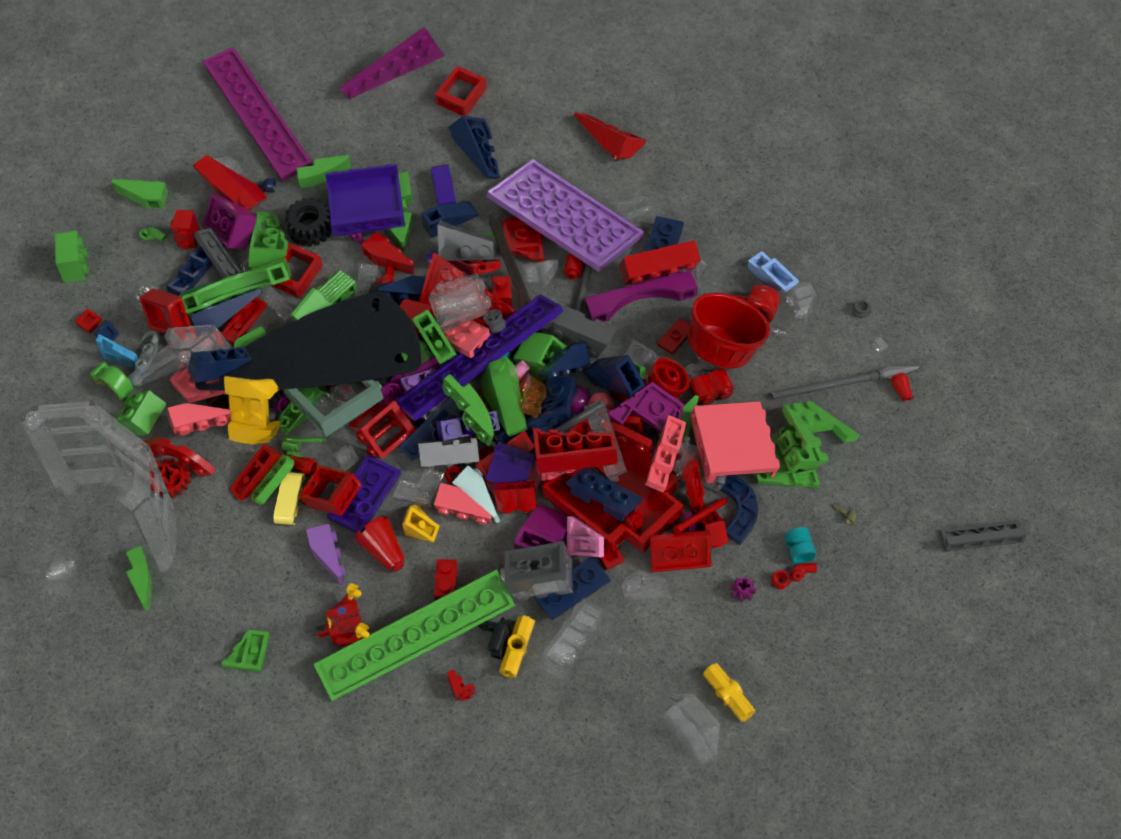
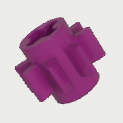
[731,576,756,602]

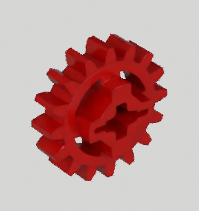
[148,458,191,499]

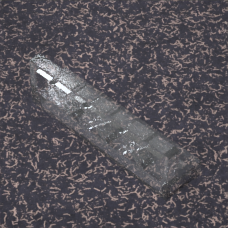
[584,399,627,483]

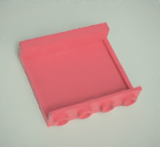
[690,402,780,483]

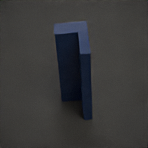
[497,396,574,444]

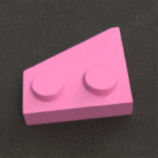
[567,516,604,557]

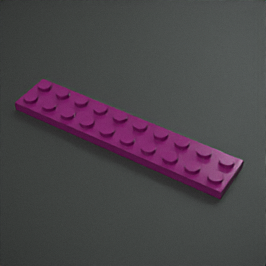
[203,47,313,181]

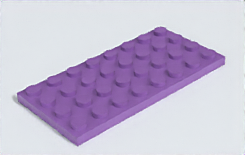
[487,159,644,272]

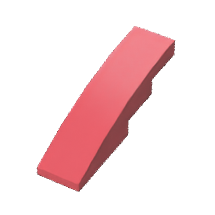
[645,415,686,492]

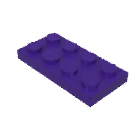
[327,454,401,533]

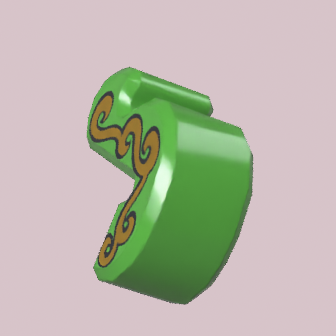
[90,362,134,401]

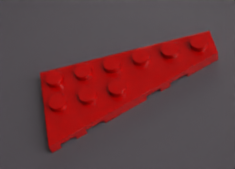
[419,252,516,327]

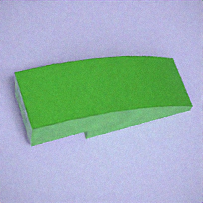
[297,155,351,189]
[126,545,152,611]

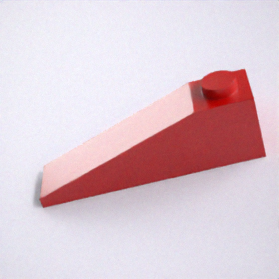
[193,155,268,212]

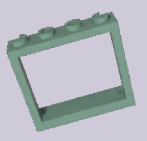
[283,379,384,437]

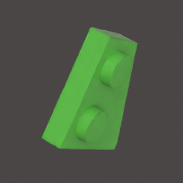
[221,629,270,673]

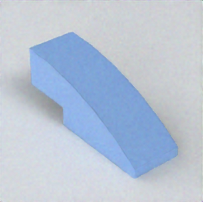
[748,251,799,293]

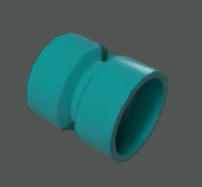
[784,527,817,564]

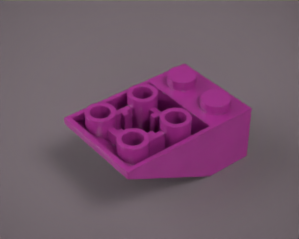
[513,504,568,550]

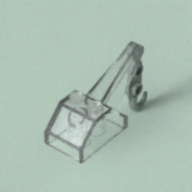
[128,325,232,387]

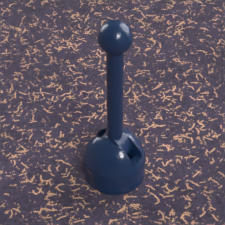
[256,178,276,192]

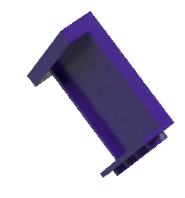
[325,164,405,236]

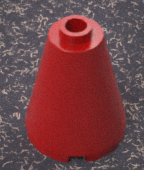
[354,515,405,572]

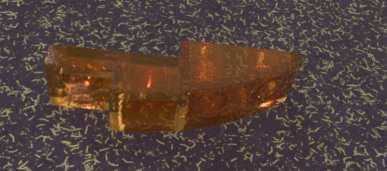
[519,372,546,418]

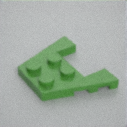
[782,401,859,449]
[754,425,820,488]

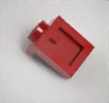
[447,669,475,701]

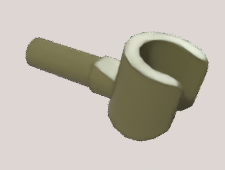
[833,504,857,526]

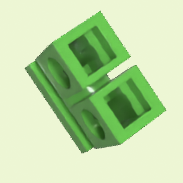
[776,430,829,472]

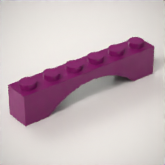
[585,270,698,323]

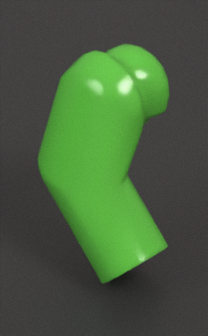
[139,227,168,242]

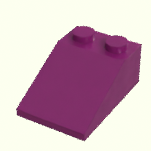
[202,193,257,250]

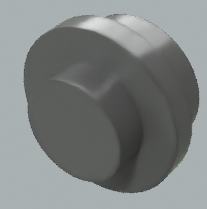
[852,300,871,318]

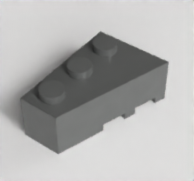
[437,221,496,261]

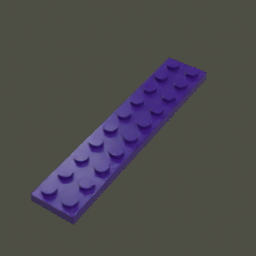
[395,294,563,421]

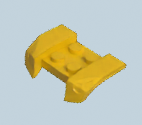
[224,376,281,445]

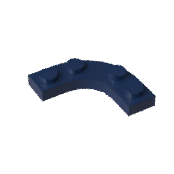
[713,475,758,545]

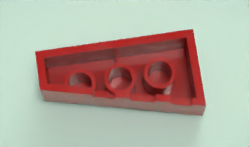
[619,240,701,286]
[533,428,618,474]

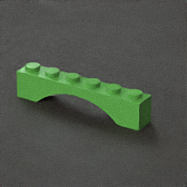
[179,258,292,314]

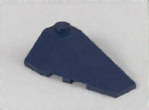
[449,116,500,179]
[189,288,262,336]
[399,397,464,461]

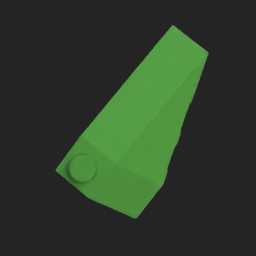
[481,356,527,437]

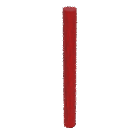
[673,498,727,534]

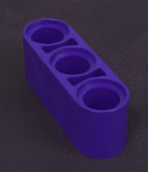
[431,164,456,205]

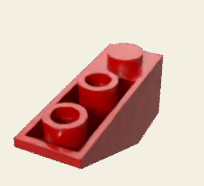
[361,232,415,275]

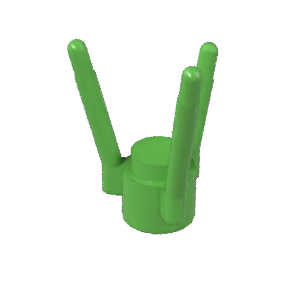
[282,435,327,457]

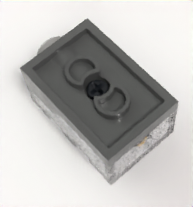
[499,541,573,603]

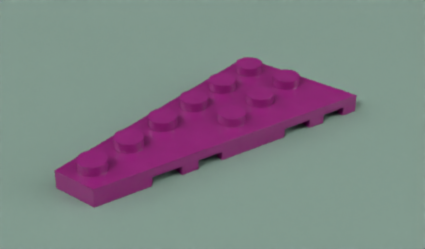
[340,27,445,99]

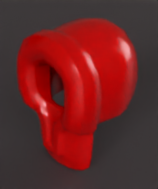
[733,284,780,323]

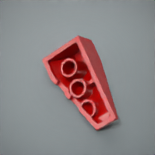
[574,112,647,160]

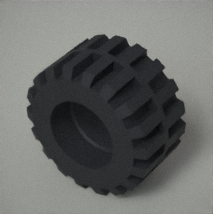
[285,197,332,247]

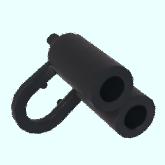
[478,617,512,660]

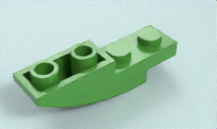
[442,374,494,446]

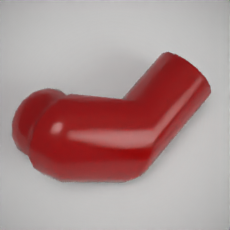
[375,266,394,284]
[790,563,817,582]

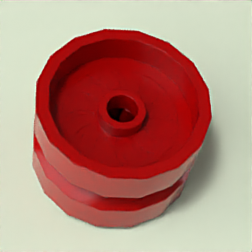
[641,357,689,399]

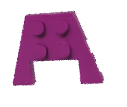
[606,382,684,451]

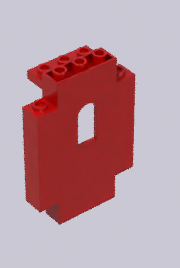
[542,419,684,553]

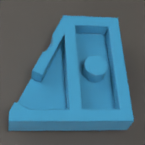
[96,334,138,368]

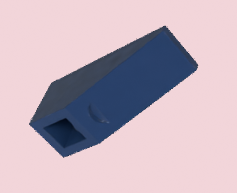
[421,202,479,238]
[374,275,426,304]
[538,343,591,379]
[188,347,252,382]

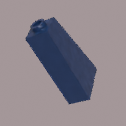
[584,355,645,397]

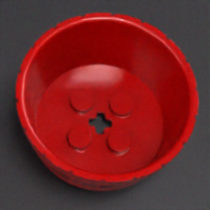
[687,293,770,369]

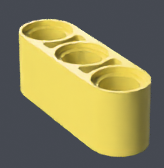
[274,472,304,526]

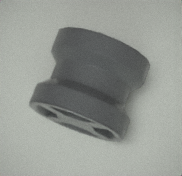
[484,309,506,333]

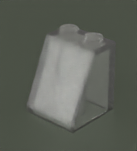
[428,273,491,331]

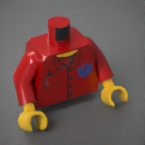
[316,583,369,647]

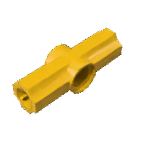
[499,615,535,678]
[703,663,756,722]

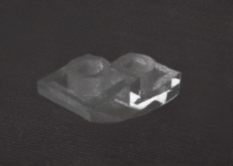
[355,264,378,297]

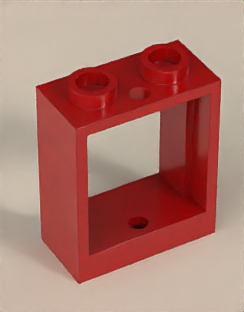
[435,66,487,116]
[271,244,323,298]
[139,288,192,338]
[353,399,416,459]
[299,465,362,516]

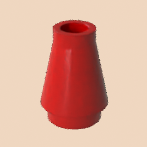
[891,373,913,402]
[290,455,318,476]

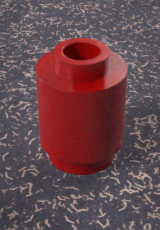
[563,253,584,280]

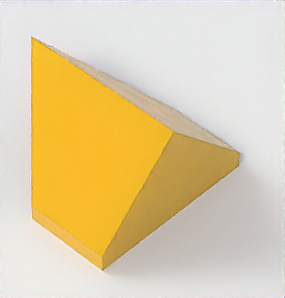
[403,503,440,543]

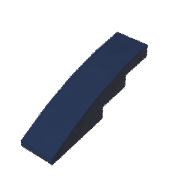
[167,242,226,296]

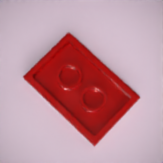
[650,530,711,573]

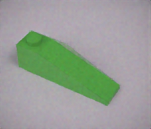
[249,211,288,268]

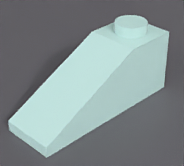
[452,466,500,524]

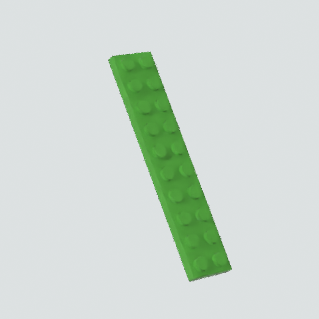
[313,569,515,701]

